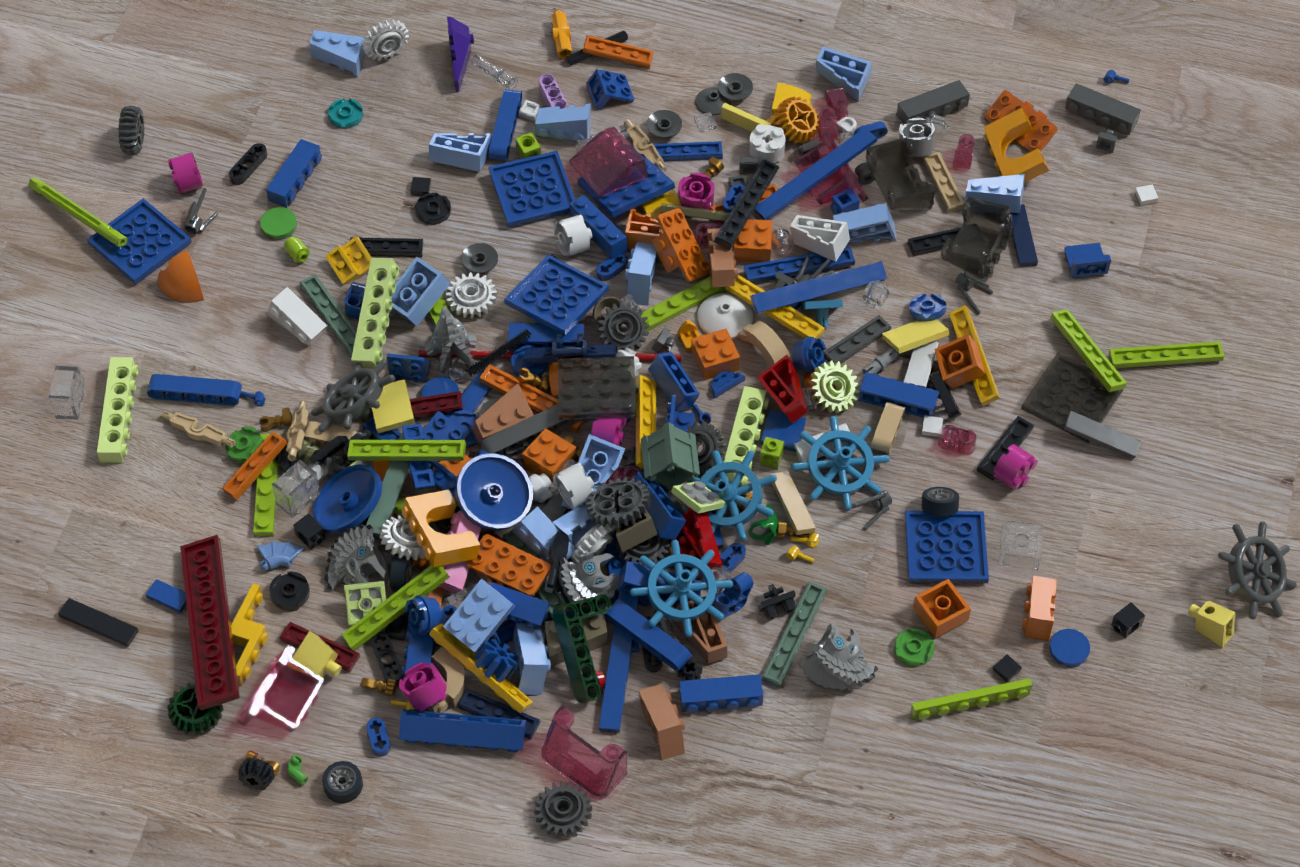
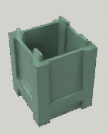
[641,422,700,490]

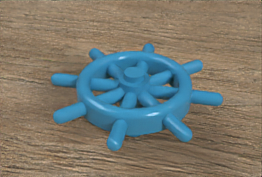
[791,416,890,510]
[682,450,777,541]
[630,540,733,637]

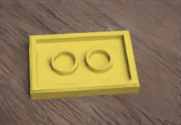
[882,319,949,354]
[372,379,415,433]

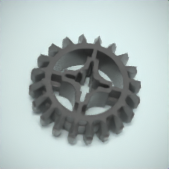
[118,106,145,154]

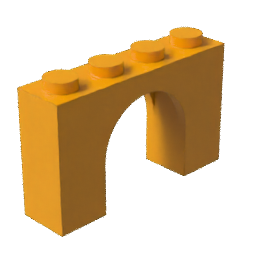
[983,108,1050,183]
[402,490,480,567]

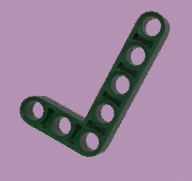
[552,594,611,703]

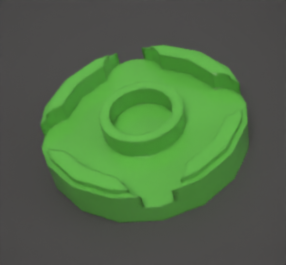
[260,207,297,240]
[225,426,263,463]
[894,628,935,667]

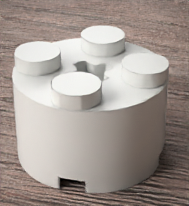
[749,124,785,165]
[554,215,592,256]
[554,462,595,509]

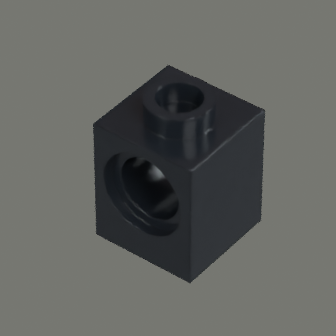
[293,513,325,549]
[1111,602,1145,638]

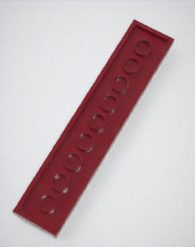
[180,535,240,710]

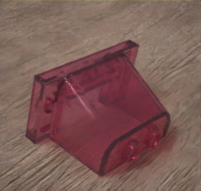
[794,131,869,205]
[237,645,325,732]

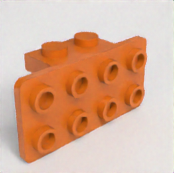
[984,90,1058,152]
[651,208,710,282]
[466,534,551,596]

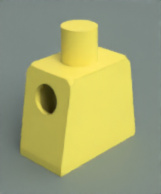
[1188,601,1236,648]
[289,631,342,679]

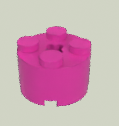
[168,152,203,194]
[678,173,715,210]
[591,408,627,446]
[993,444,1038,489]
[399,662,447,712]

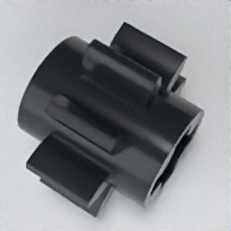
[677,660,703,681]

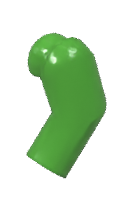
[287,755,308,786]

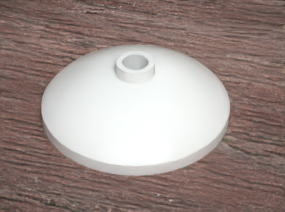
[697,293,753,340]

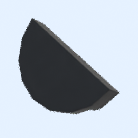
[275,441,295,476]

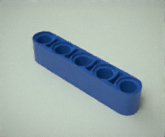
[489,89,522,161]
[147,374,242,406]
[604,599,692,671]

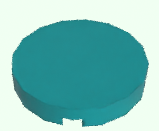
[328,98,363,129]

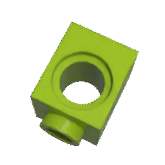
[515,132,541,159]
[760,437,784,469]

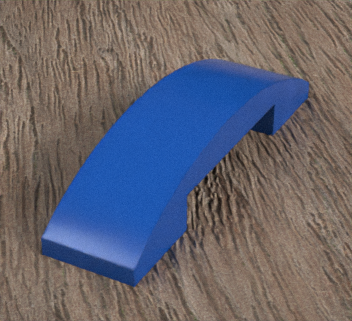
[402,423,435,490]

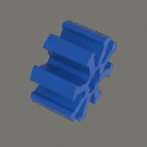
[474,639,519,682]

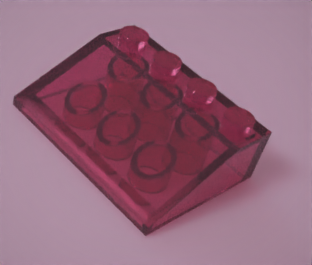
[569,127,648,197]

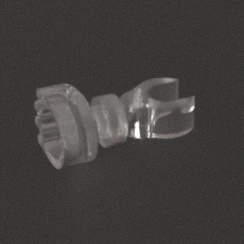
[445,580,477,606]

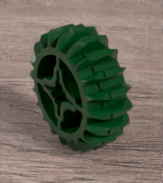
[167,683,224,736]

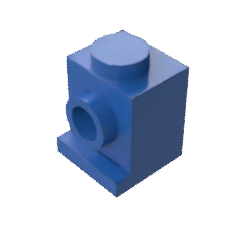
[830,188,860,214]

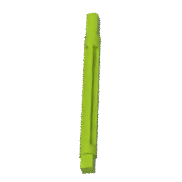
[28,178,127,247]

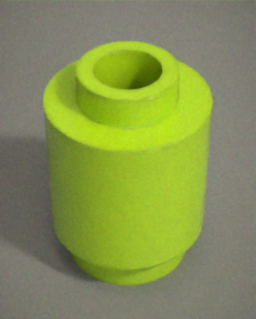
[284,237,310,263]

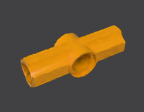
[551,10,572,59]

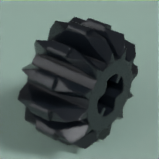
[238,756,275,791]

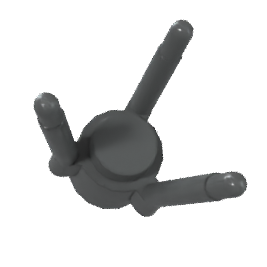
[184,188,218,234]
[795,257,833,283]
[956,271,993,314]
[851,490,892,530]

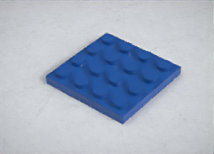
[488,151,575,227]
[577,152,675,217]
[87,198,192,285]
[504,254,609,335]
[905,511,989,583]

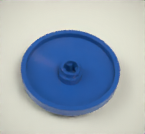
[455,453,533,531]
[313,464,382,534]

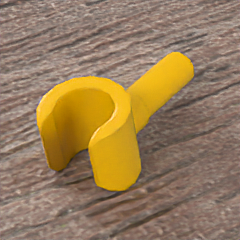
[791,532,820,548]
[786,546,814,563]
[390,699,418,711]

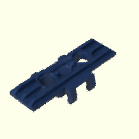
[524,333,616,364]

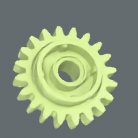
[808,361,860,414]

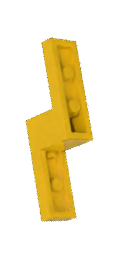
[231,583,268,685]

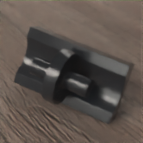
[758,584,796,620]

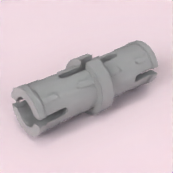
[862,348,898,375]

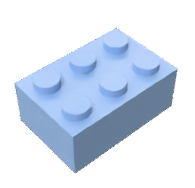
[392,257,451,327]
[443,579,515,653]

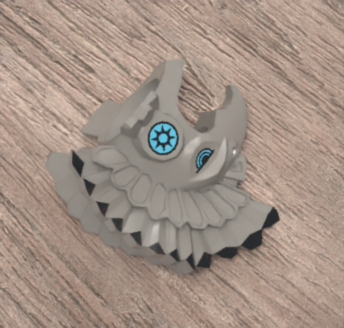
[424,307,477,371]
[324,524,392,590]
[558,551,620,620]
[799,623,878,691]

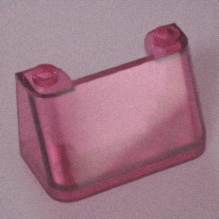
[541,705,627,800]

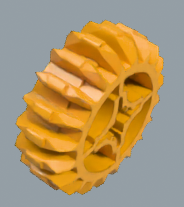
[774,96,821,144]

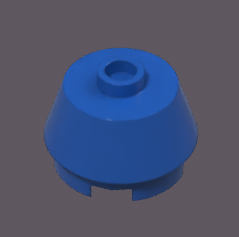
[792,336,827,374]
[405,595,442,635]

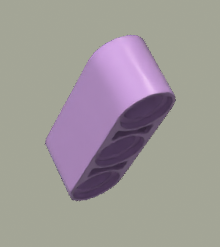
[539,74,567,109]

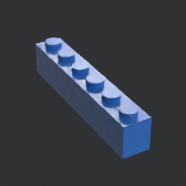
[399,709,526,752]

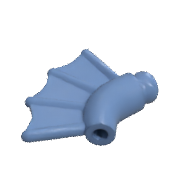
[257,541,304,571]

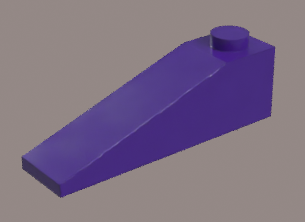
[447,17,474,93]

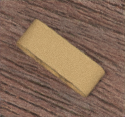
[871,402,905,454]
[303,421,358,453]

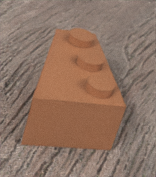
[671,596,727,664]

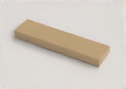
[922,152,965,213]
[770,471,816,535]

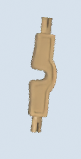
[624,119,667,173]
[286,401,309,461]
[161,411,236,448]

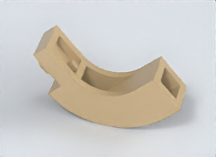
[738,321,794,368]
[428,646,466,713]

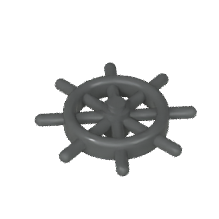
[311,359,395,432]
[1218,521,1297,620]

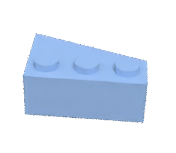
[309,30,365,77]
[429,133,491,172]
[625,242,658,306]

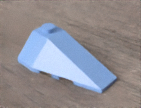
[561,434,625,510]

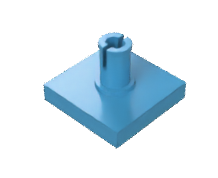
[801,300,843,327]

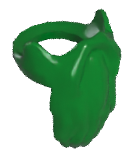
[749,505,778,545]

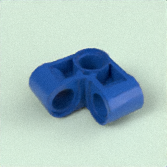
[345,282,379,320]
[712,572,754,618]

